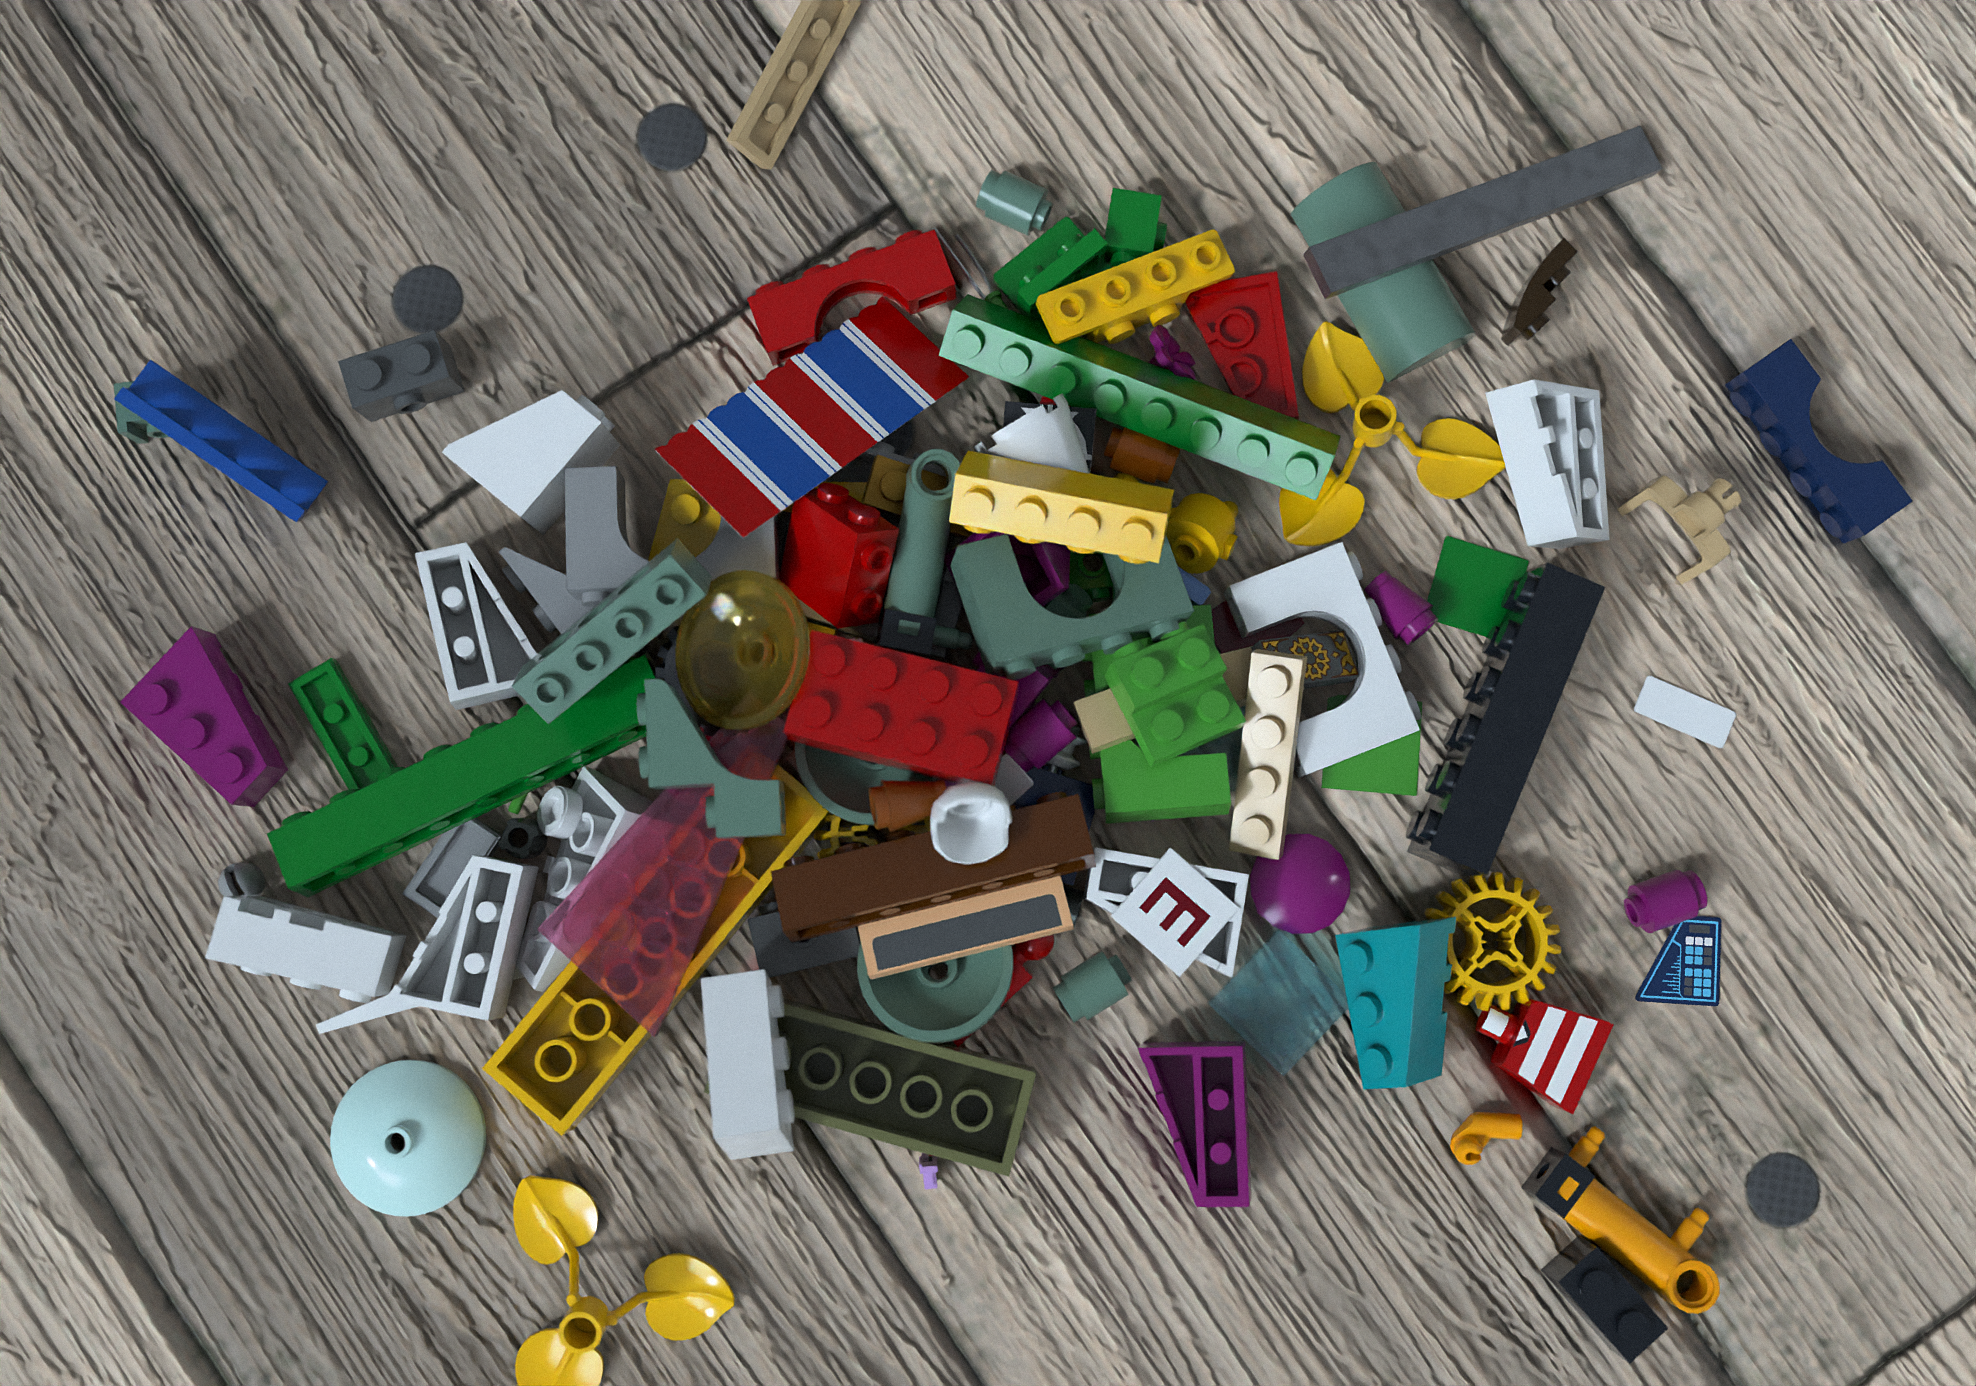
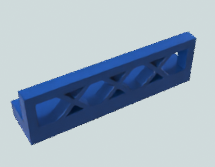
[114,359,329,522]

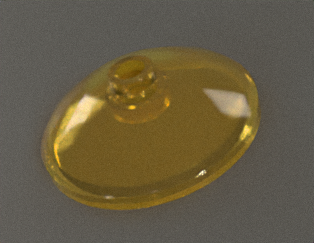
[675,570,810,730]

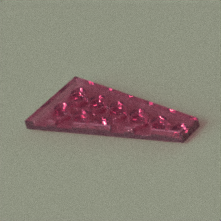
[537,693,789,1037]

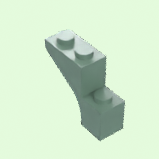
[637,679,787,839]

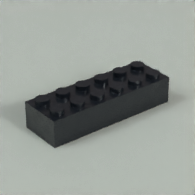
[1406,562,1605,876]

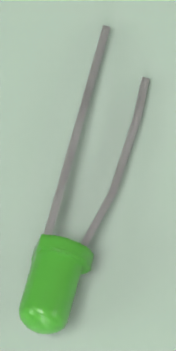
[932,227,1008,309]

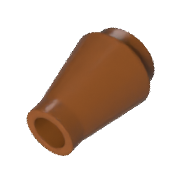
[869,780,947,832]

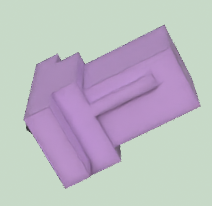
[919,1153,938,1190]

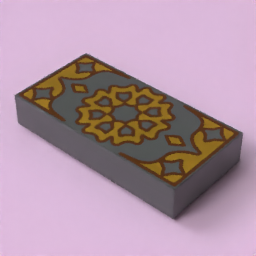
[1251,630,1360,689]

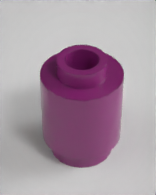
[1004,698,1078,773]
[1624,869,1708,934]

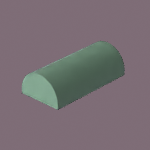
[1291,162,1476,383]

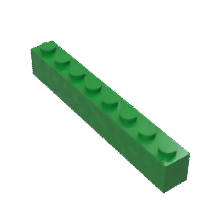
[938,294,1341,500]
[267,655,660,898]

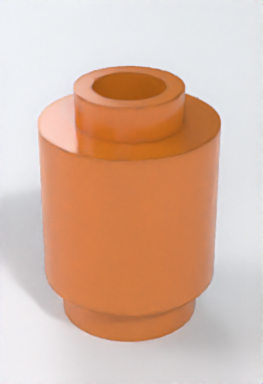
[1104,427,1180,484]

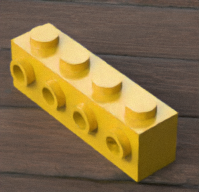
[949,451,1174,564]

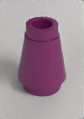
[1364,571,1438,646]

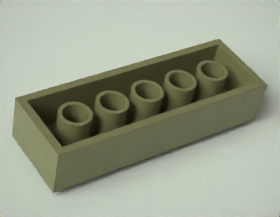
[704,998,1037,1177]

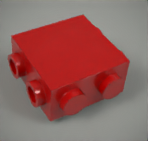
[780,483,899,629]

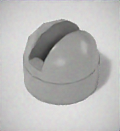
[218,862,265,896]

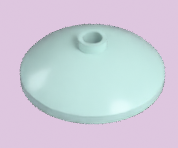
[330,1059,486,1217]

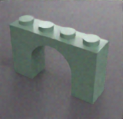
[950,534,1194,680]

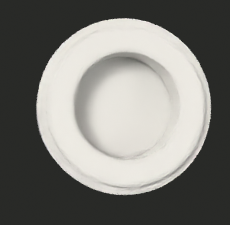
[537,786,583,839]

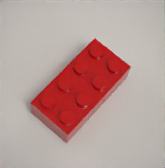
[783,630,1019,786]

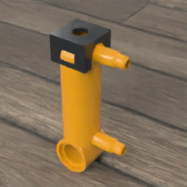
[1521,1126,1720,1314]

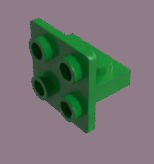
[993,217,1112,323]

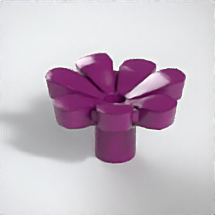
[1148,325,1196,380]

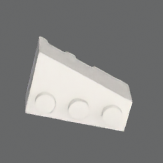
[1485,379,1610,549]
[415,542,537,710]
[205,896,407,1003]

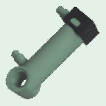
[875,449,973,655]

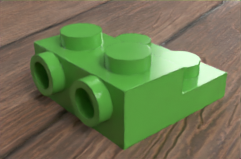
[1104,622,1246,767]

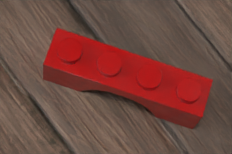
[747,229,956,366]

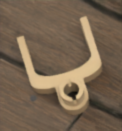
[1617,475,1741,584]

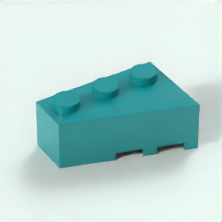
[1335,916,1456,1090]

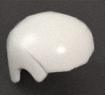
[930,781,1012,864]

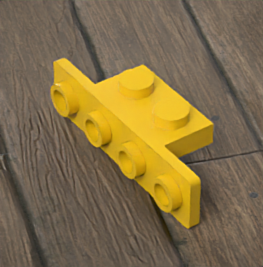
[1036,229,1235,344]

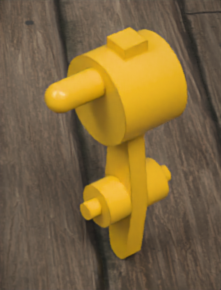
[1113,473,1239,574]

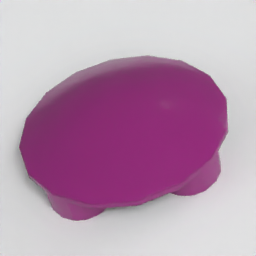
[1250,834,1350,934]

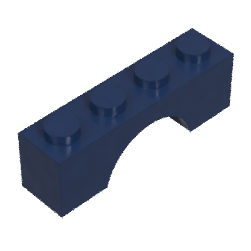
[1725,339,1913,544]

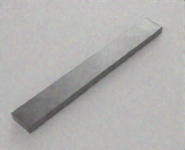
[1303,125,1662,299]

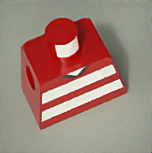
[1476,999,1614,1114]

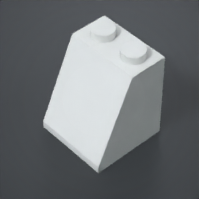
[442,390,620,535]

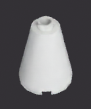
[974,394,1090,474]

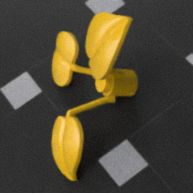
[1279,321,1506,546]
[513,1175,735,1386]

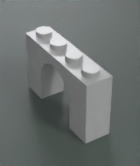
[564,466,781,607]

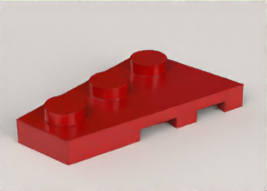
[1184,271,1299,420]

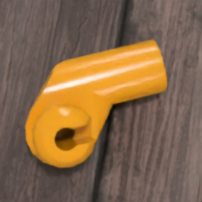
[1450,1112,1522,1165]

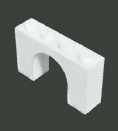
[1223,542,1421,778]

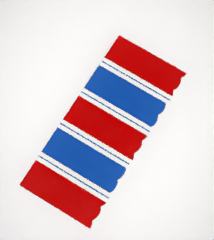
[654,296,970,538]

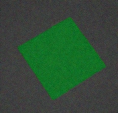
[1427,536,1529,637]

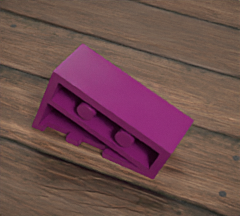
[120,626,288,807]
[1138,1041,1252,1207]

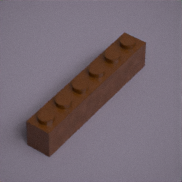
[771,792,1096,943]

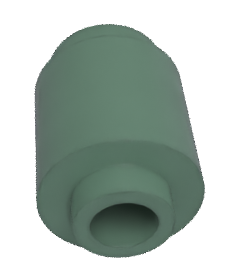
[976,170,1053,236]
[1052,951,1132,1023]

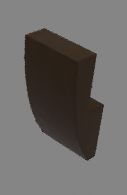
[1501,238,1578,346]

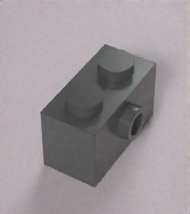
[338,330,465,422]
[747,901,861,978]

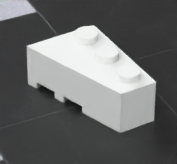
[1083,847,1249,978]
[387,855,539,1021]
[701,969,794,1160]

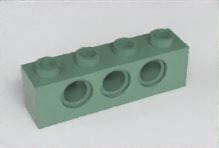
[512,538,713,724]

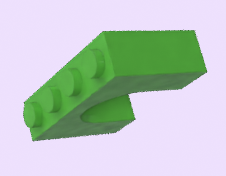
[1082,604,1231,824]

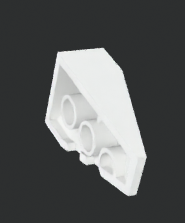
[516,766,676,992]

